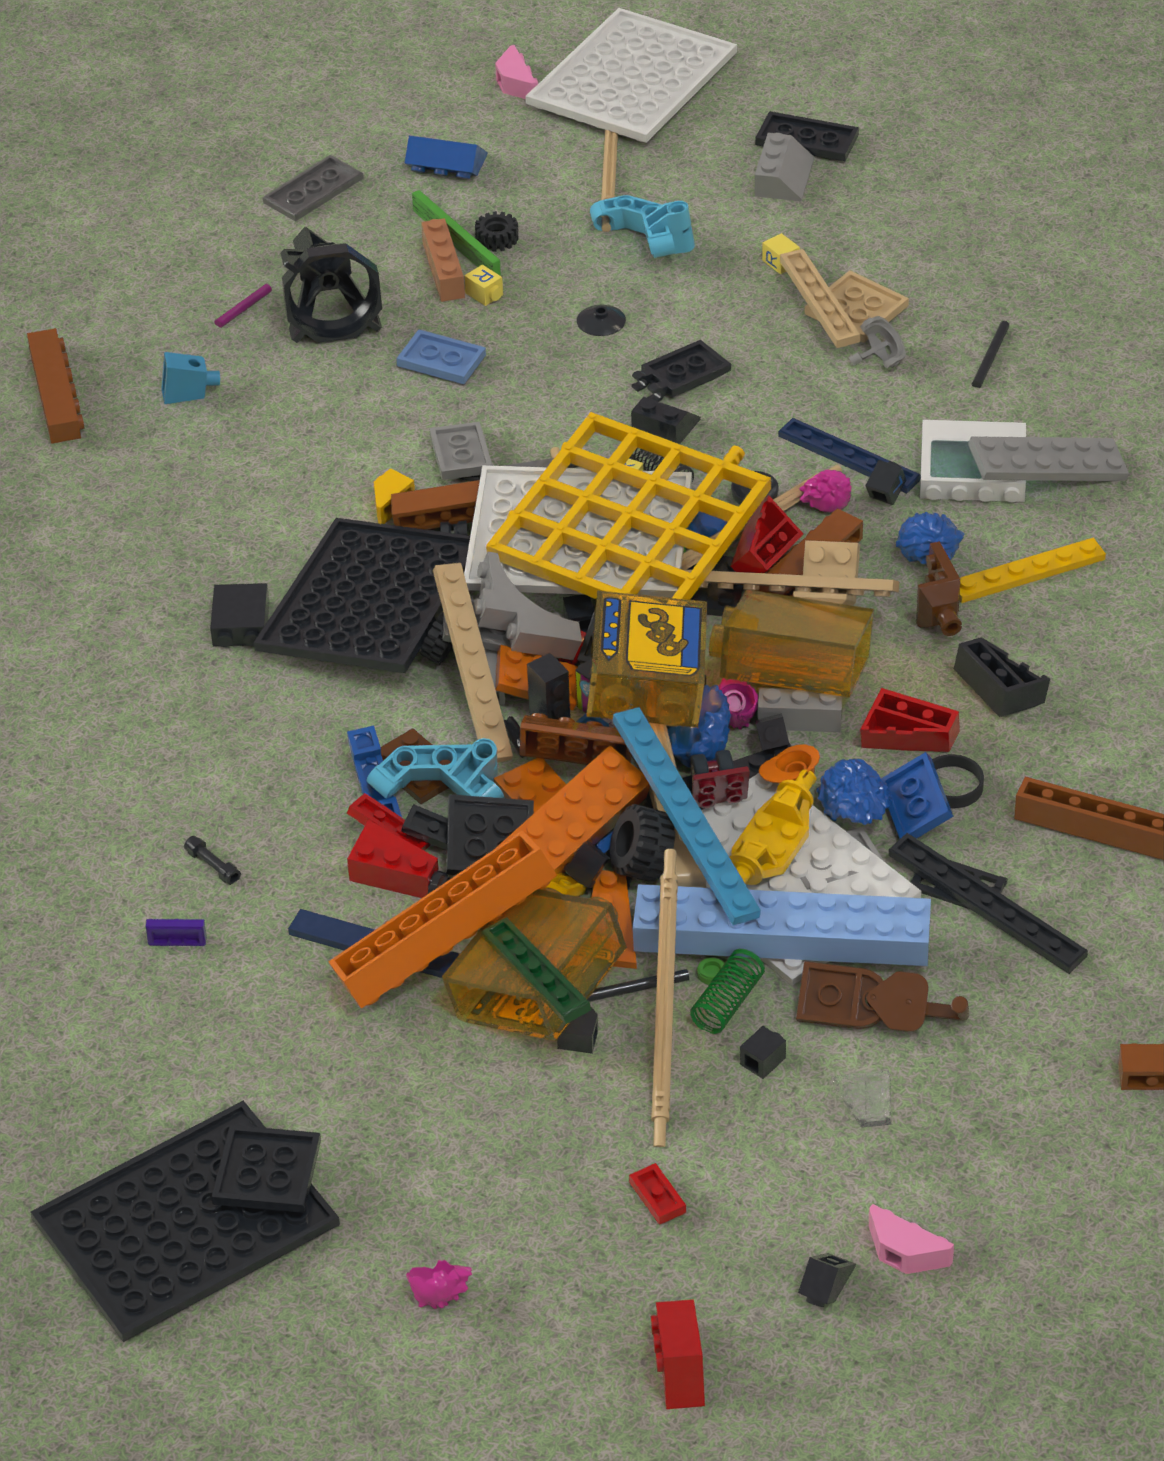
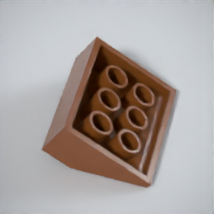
[520,713,632,765]

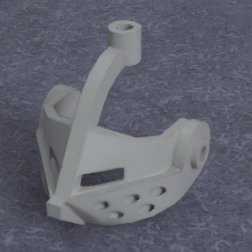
[849,316,906,369]

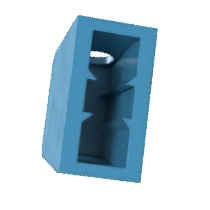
[161,352,220,404]

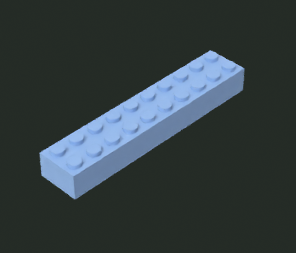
[633,884,931,966]

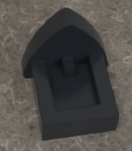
[564,841,610,888]

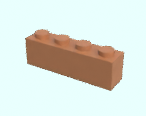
[421,218,465,302]

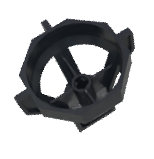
[280,227,382,343]

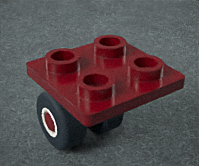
[690,750,750,808]

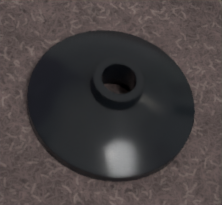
[577,304,626,336]

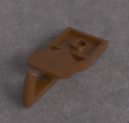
[796,961,969,1032]

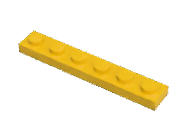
[959,537,1106,603]

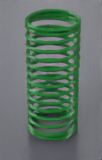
[690,949,765,1034]

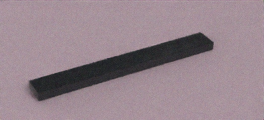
[889,833,1088,974]

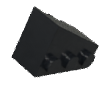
[953,637,1050,717]

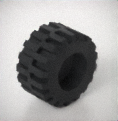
[610,804,675,882]

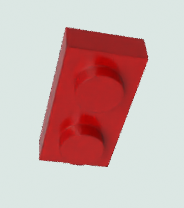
[629,1163,686,1225]

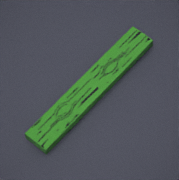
[412,190,501,276]

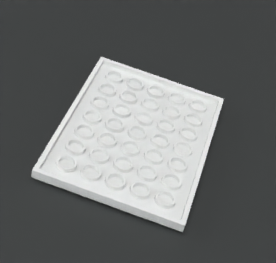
[526,8,737,143]
[464,465,692,598]
[662,773,921,986]

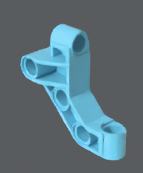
[590,195,695,258]
[367,738,504,799]

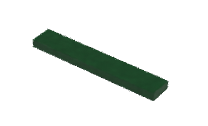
[482,917,592,1024]

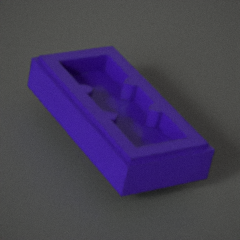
[145,919,207,946]

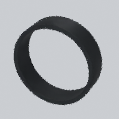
[932,754,984,809]

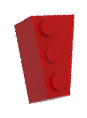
[731,495,804,573]
[860,688,960,752]
[347,820,439,898]
[650,1299,705,1409]

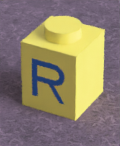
[762,233,800,274]
[464,265,503,306]

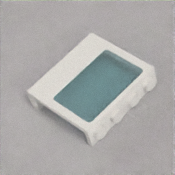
[920,420,1026,502]

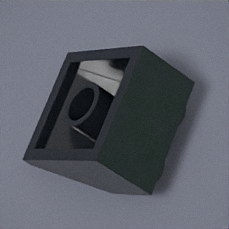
[631,397,701,444]

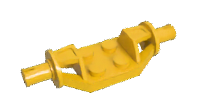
[729,769,817,885]

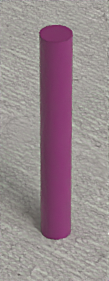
[214,283,272,328]

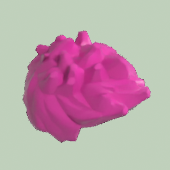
[799,469,852,513]
[718,675,759,730]
[406,1260,472,1309]

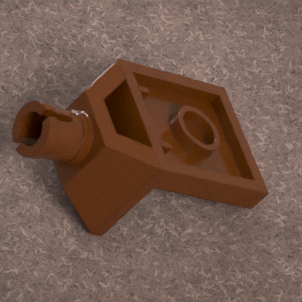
[916,541,962,636]

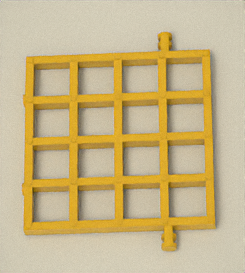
[486,412,771,627]

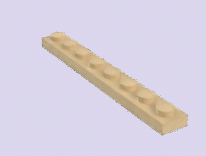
[433,563,513,763]
[684,570,899,597]

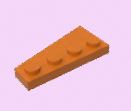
[581,870,637,969]

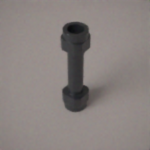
[184,836,241,885]

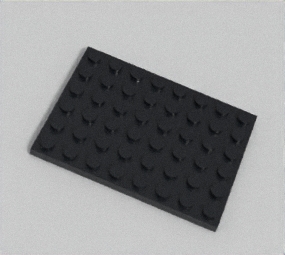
[254,518,470,673]
[30,1100,340,1342]

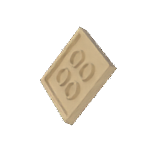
[805,270,909,343]

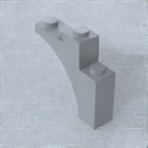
[473,552,582,660]

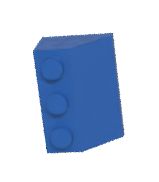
[405,135,488,179]

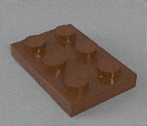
[381,728,451,805]

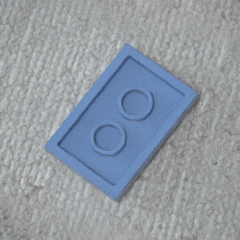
[396,330,486,384]

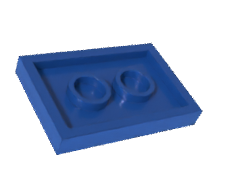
[881,752,954,839]

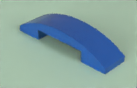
[347,725,402,817]

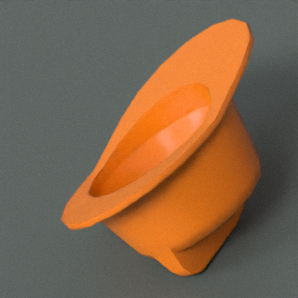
[759,744,820,783]

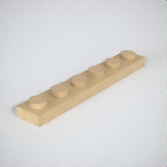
[780,249,860,348]

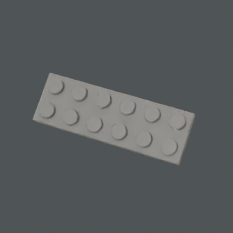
[968,436,1129,481]

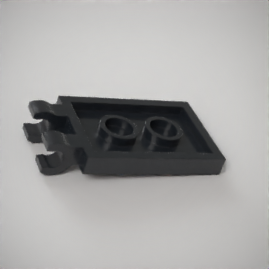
[632,339,732,402]

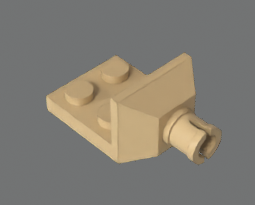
[793,540,860,639]

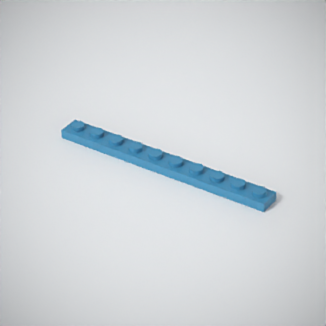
[613,707,761,925]

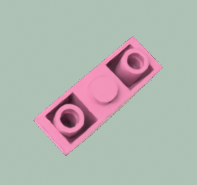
[495,45,538,99]
[869,1204,954,1274]

